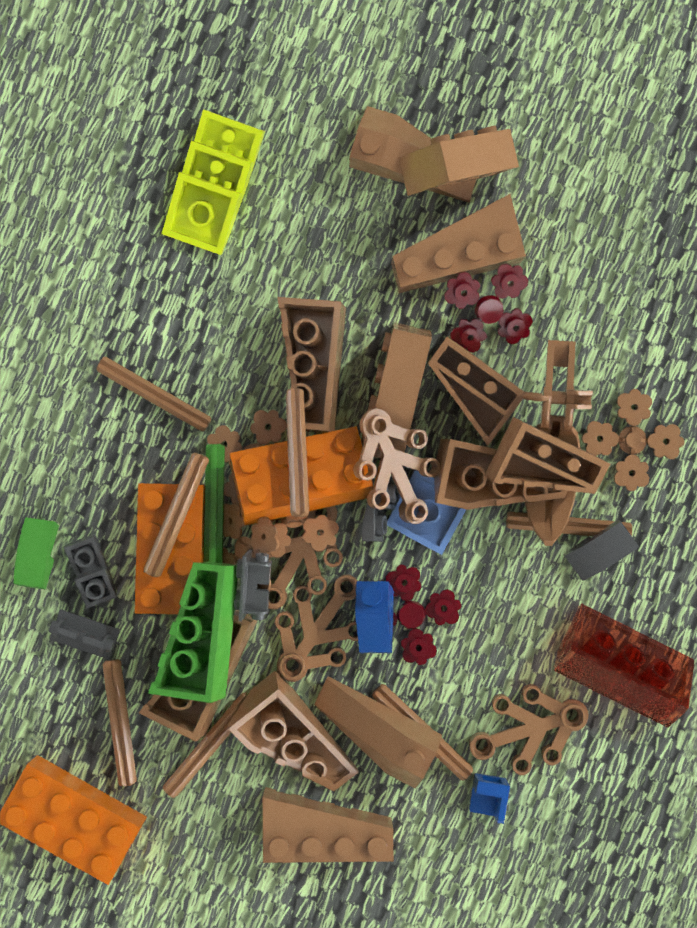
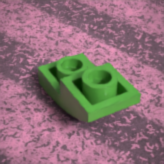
[13,517,59,590]

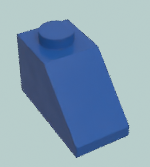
[355,581,394,653]

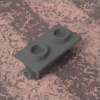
[234,549,272,622]
[49,609,120,660]

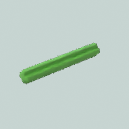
[204,444,225,563]

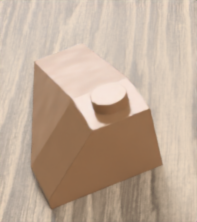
[349,106,476,202]
[434,439,567,510]
[228,671,359,791]
[314,676,442,788]

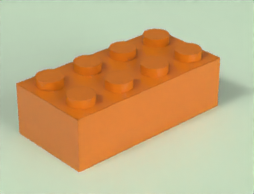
[230,426,373,526]
[135,483,205,615]
[0,755,147,885]

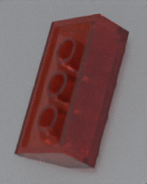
[553,603,695,728]

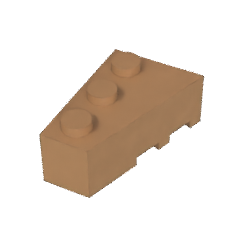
[399,126,519,196]
[484,417,610,494]

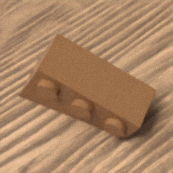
[428,336,525,446]

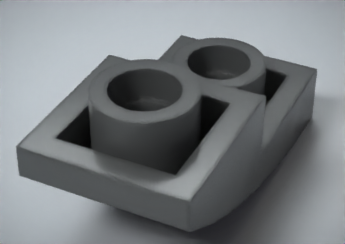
[362,477,400,542]
[563,519,639,581]
[64,534,117,608]

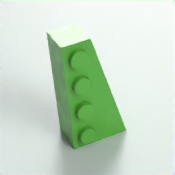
[148,562,238,703]

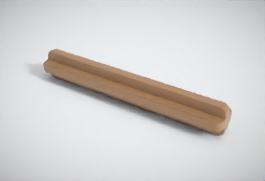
[96,357,211,431]
[286,388,309,517]
[144,453,209,577]
[506,511,632,536]
[102,659,137,786]
[372,684,473,781]
[163,693,248,798]

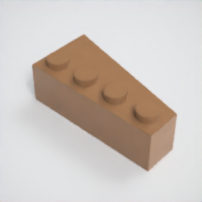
[277,297,346,433]
[262,787,394,863]

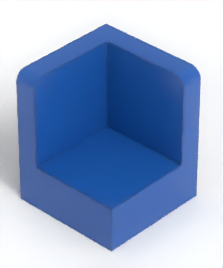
[469,773,510,824]

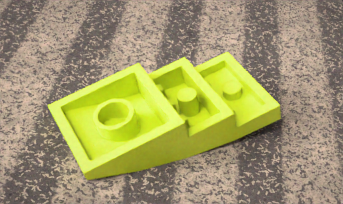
[162,110,265,255]

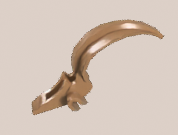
[522,340,593,546]

